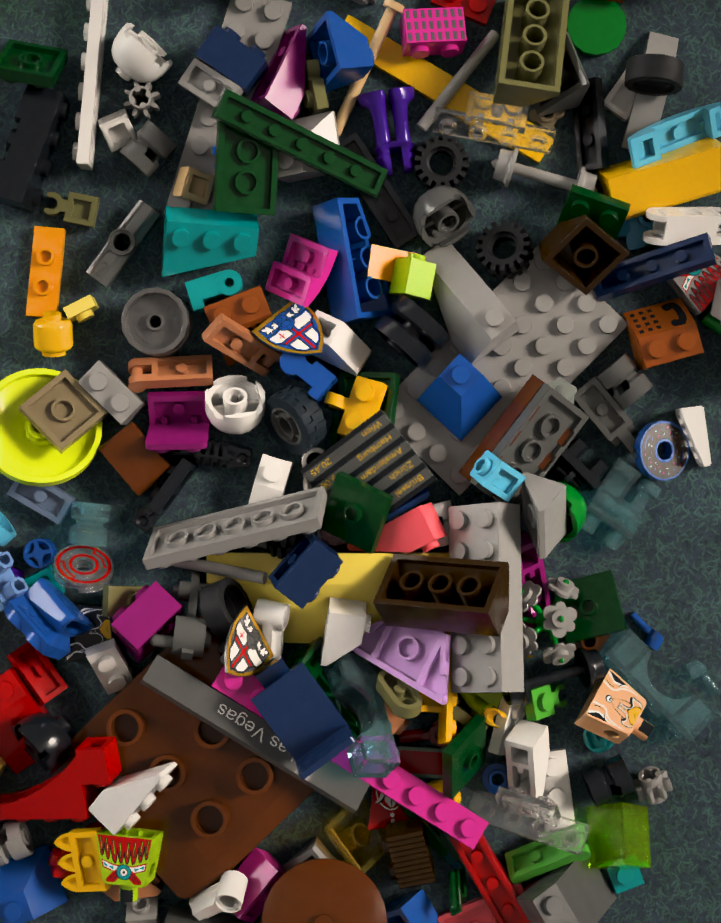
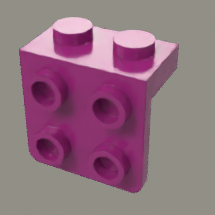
[145,391,211,453]

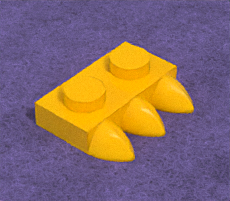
[54,827,111,892]

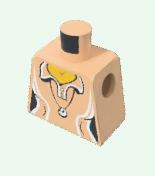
[574,669,654,744]

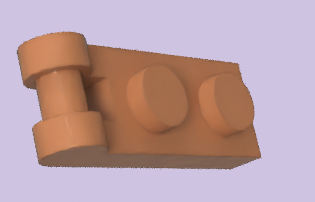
[201,313,283,377]
[128,355,213,393]

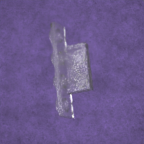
[432,91,556,154]
[468,786,591,855]

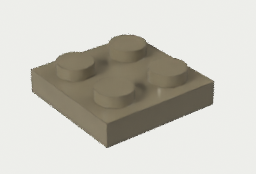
[19,369,107,454]

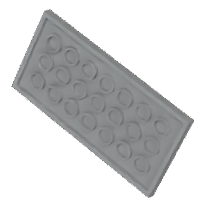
[394,245,627,496]

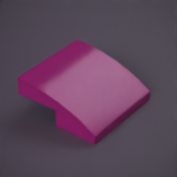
[265,233,338,307]

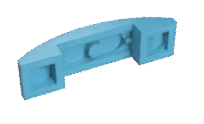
[627,102,721,169]

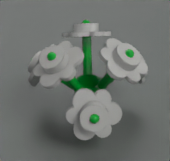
[522,577,579,665]

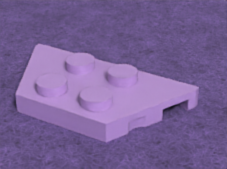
[351,620,451,705]

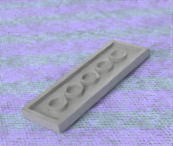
[142,486,327,570]

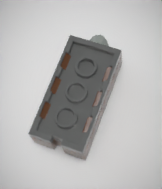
[459,374,589,508]

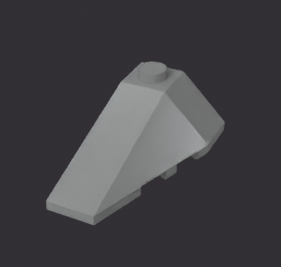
[424,244,519,365]

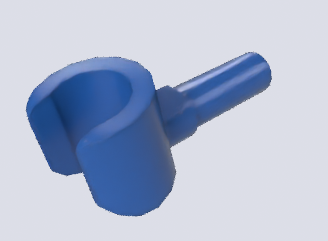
[629,612,663,650]

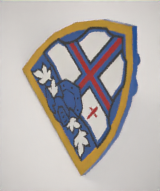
[251,301,324,356]

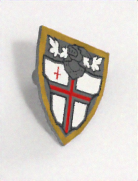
[218,605,273,677]

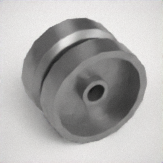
[121,287,193,357]

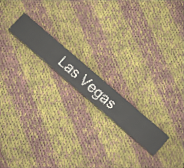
[140,654,370,813]

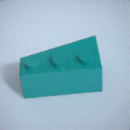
[161,206,259,277]

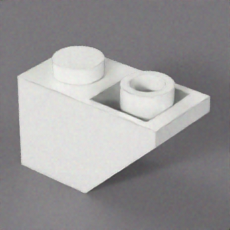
[313,310,371,376]

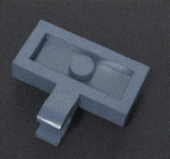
[7,481,76,525]

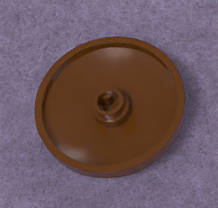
[262,858,387,923]

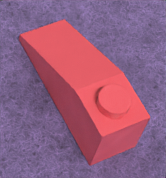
[346,502,447,554]

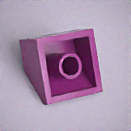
[111,581,183,663]

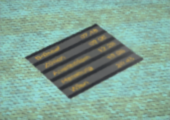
[300,409,437,514]

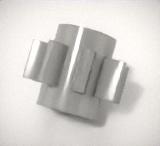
[123,81,161,120]
[633,766,673,805]

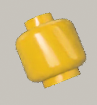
[33,311,73,357]

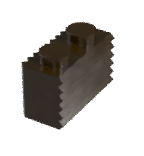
[381,816,436,889]

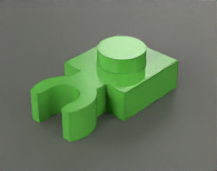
[524,684,568,721]

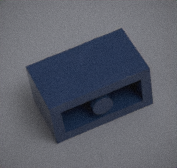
[195,24,268,97]
[268,533,343,609]

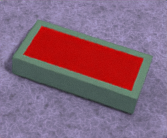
[396,744,444,779]

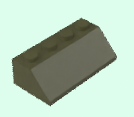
[493,0,570,107]

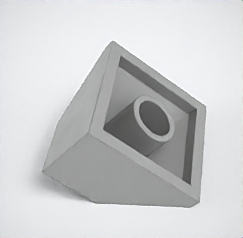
[278,111,340,183]

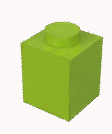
[389,253,437,300]

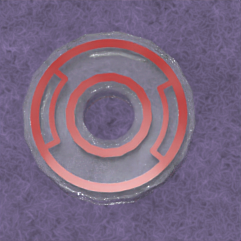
[52,544,114,593]

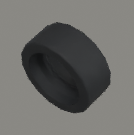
[624,53,685,96]
[200,577,253,640]

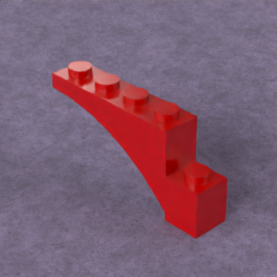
[0,736,122,822]

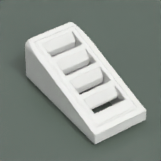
[675,406,712,467]

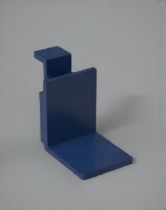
[251,655,356,780]

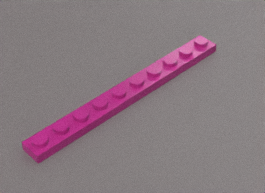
[211,666,489,850]

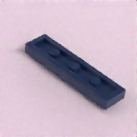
[595,232,717,302]

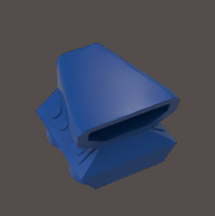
[3,578,95,660]

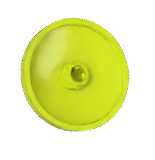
[0,368,102,487]

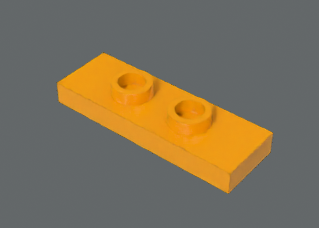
[26,226,66,318]

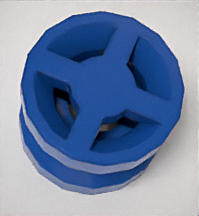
[23,538,57,569]

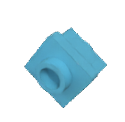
[470,450,526,502]

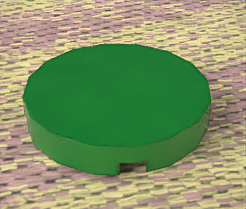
[566,0,627,58]

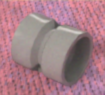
[0,820,34,867]

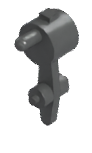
[149,570,212,660]

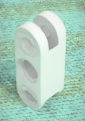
[642,207,721,246]

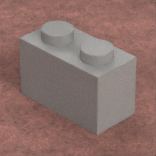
[78,360,147,426]

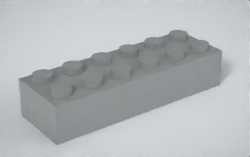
[448,502,524,693]

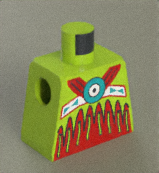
[96,827,163,902]

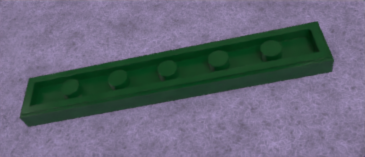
[211,88,388,198]

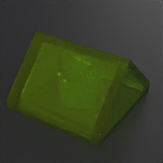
[587,802,651,869]

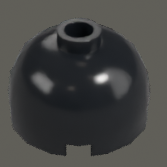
[12,712,72,774]

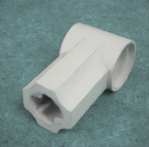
[253,598,290,660]
[189,870,248,921]

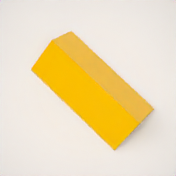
[596,137,721,220]

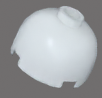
[111,23,173,83]
[205,375,265,434]

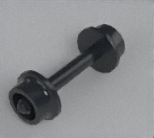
[501,648,605,707]

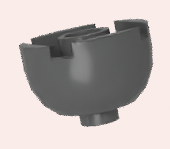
[413,185,475,247]

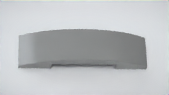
[621,31,679,150]

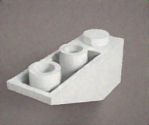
[88,762,177,835]

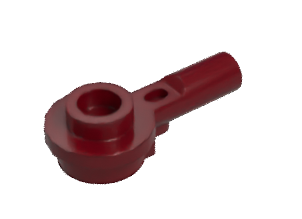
[399,718,459,748]

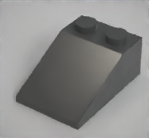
[516,855,617,923]

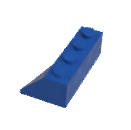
[312,198,396,324]

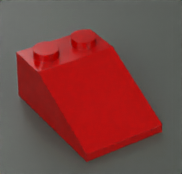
[0,667,49,775]

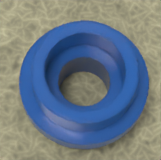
[482,763,508,794]

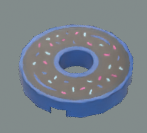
[634,421,689,481]

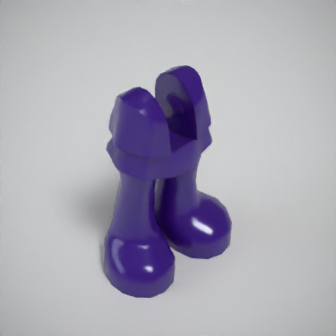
[358,87,416,176]

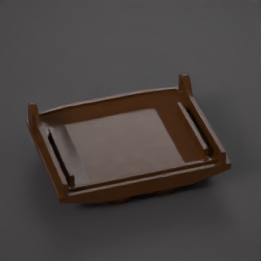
[60,615,314,899]

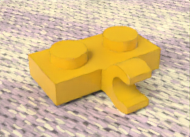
[324,376,388,437]

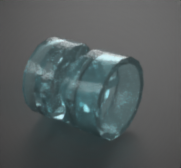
[67,501,112,547]

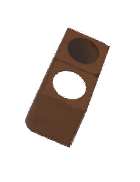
[98,422,171,496]

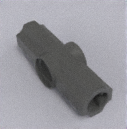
[86,199,161,288]

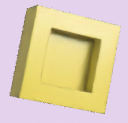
[63,295,99,323]

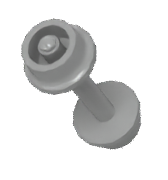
[491,148,598,193]

